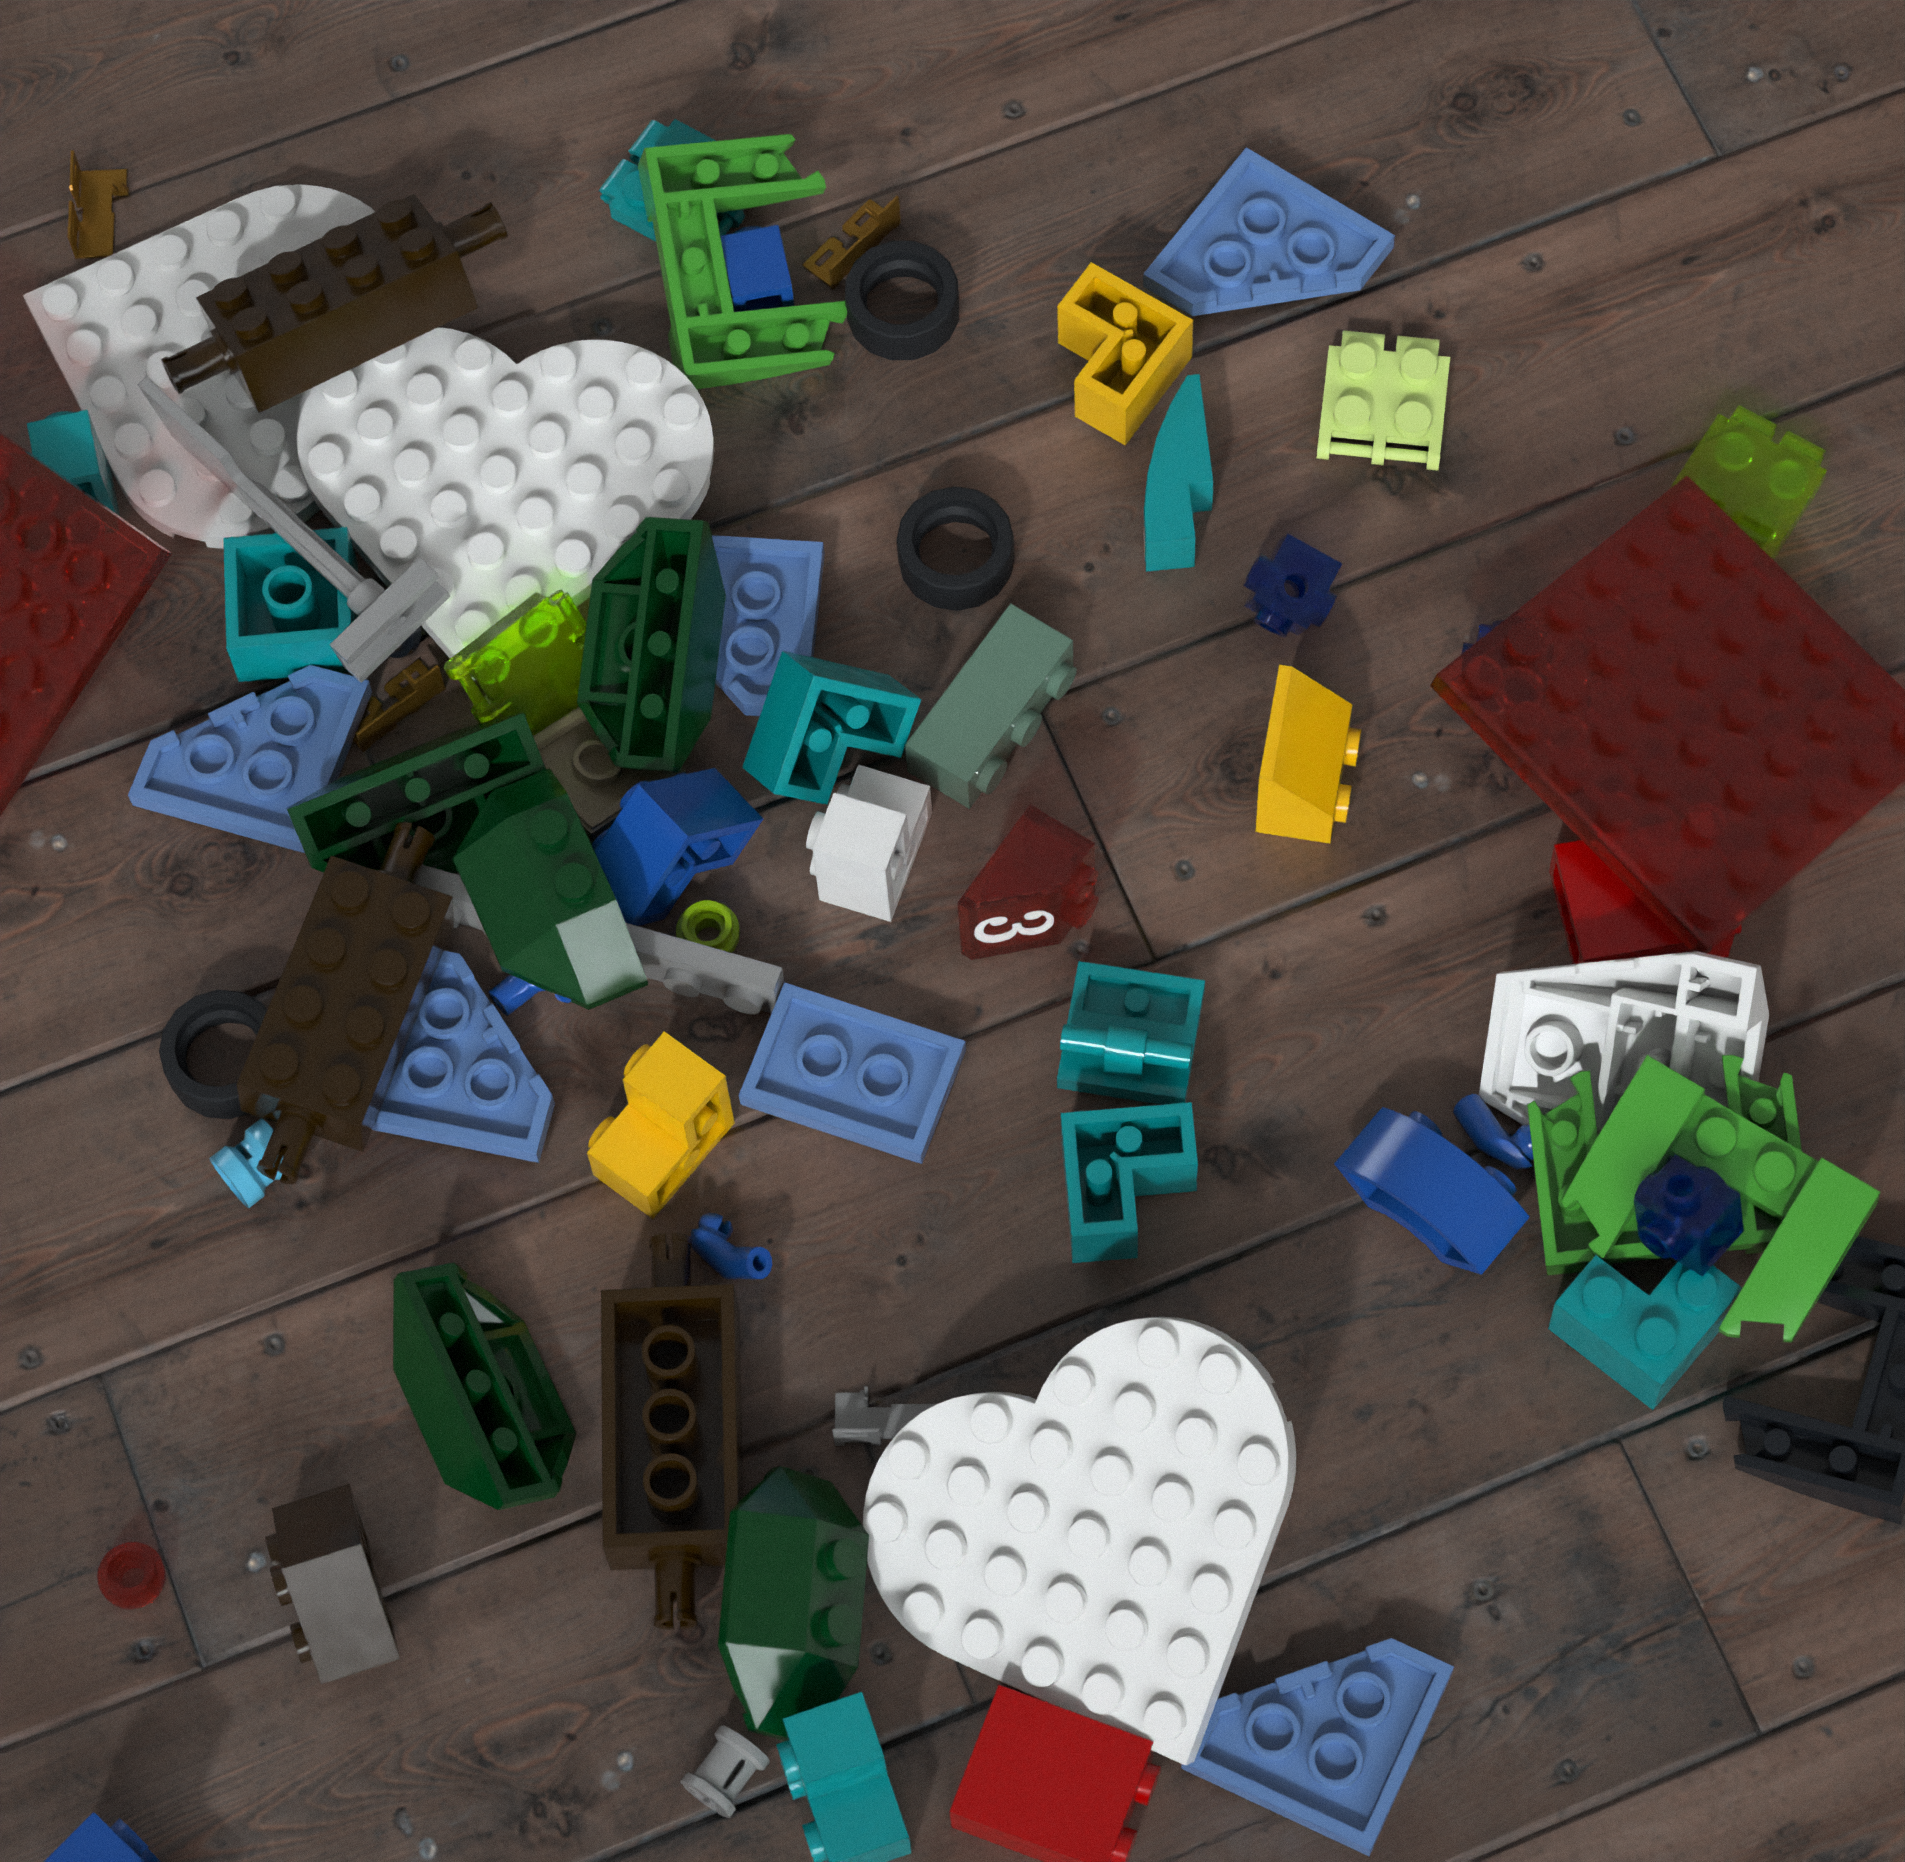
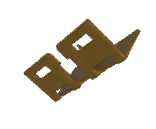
[67,150,129,259]
[802,195,901,290]
[353,659,445,752]

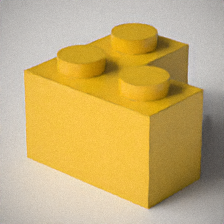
[1057,262,1193,446]
[587,1031,735,1219]

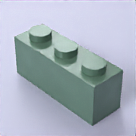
[905,603,1077,809]

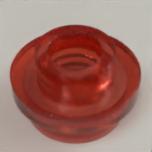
[97,1542,166,1610]

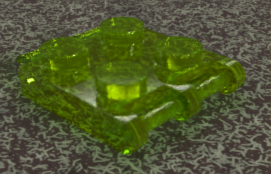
[1657,405,1827,570]
[444,589,587,736]

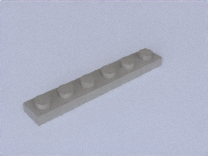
[415,865,784,1014]

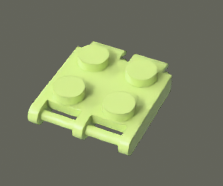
[1317,330,1450,471]

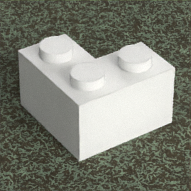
[806,765,932,922]

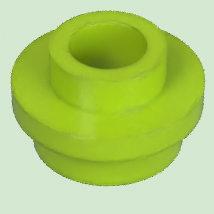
[676,900,740,953]

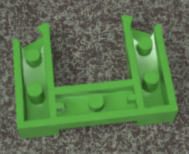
[638,134,848,389]
[1527,1054,1802,1276]
[1561,1055,1880,1343]

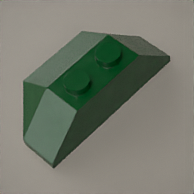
[577,517,726,773]
[286,712,546,874]
[453,768,648,1010]
[393,1262,576,1510]
[718,1466,869,1741]

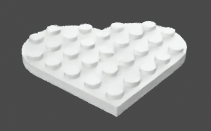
[23,185,375,548]
[297,327,715,683]
[863,1317,1296,1766]

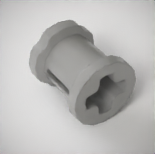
[680,1725,770,1818]

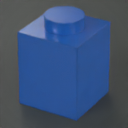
[720,225,794,312]

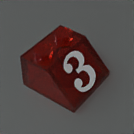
[958,804,1099,960]

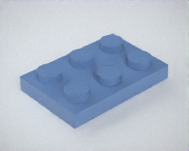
[739,982,966,1164]

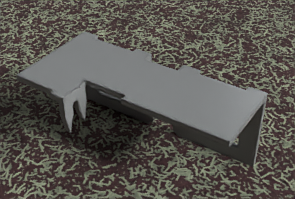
[832,1386,936,1446]

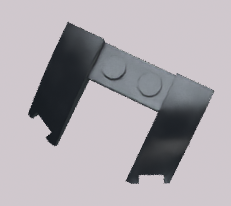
[1722,1236,1905,1524]

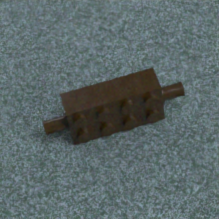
[161,194,508,413]
[237,822,454,1184]
[601,1233,743,1630]

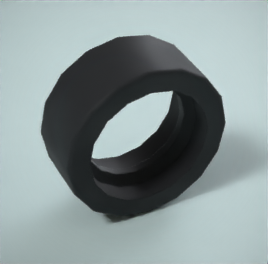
[845,241,959,360]
[896,486,1015,611]
[159,990,268,1119]

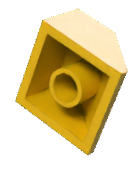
[1255,664,1362,844]

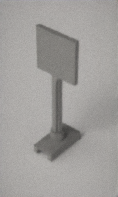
[138,376,451,683]

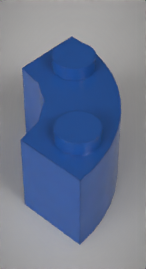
[1334,1107,1530,1275]

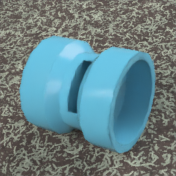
[209,1118,301,1209]

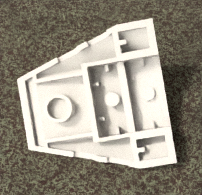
[1479,951,1769,1189]

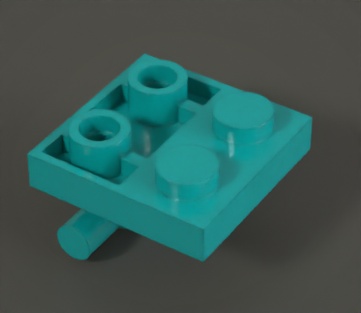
[1057,961,1205,1105]

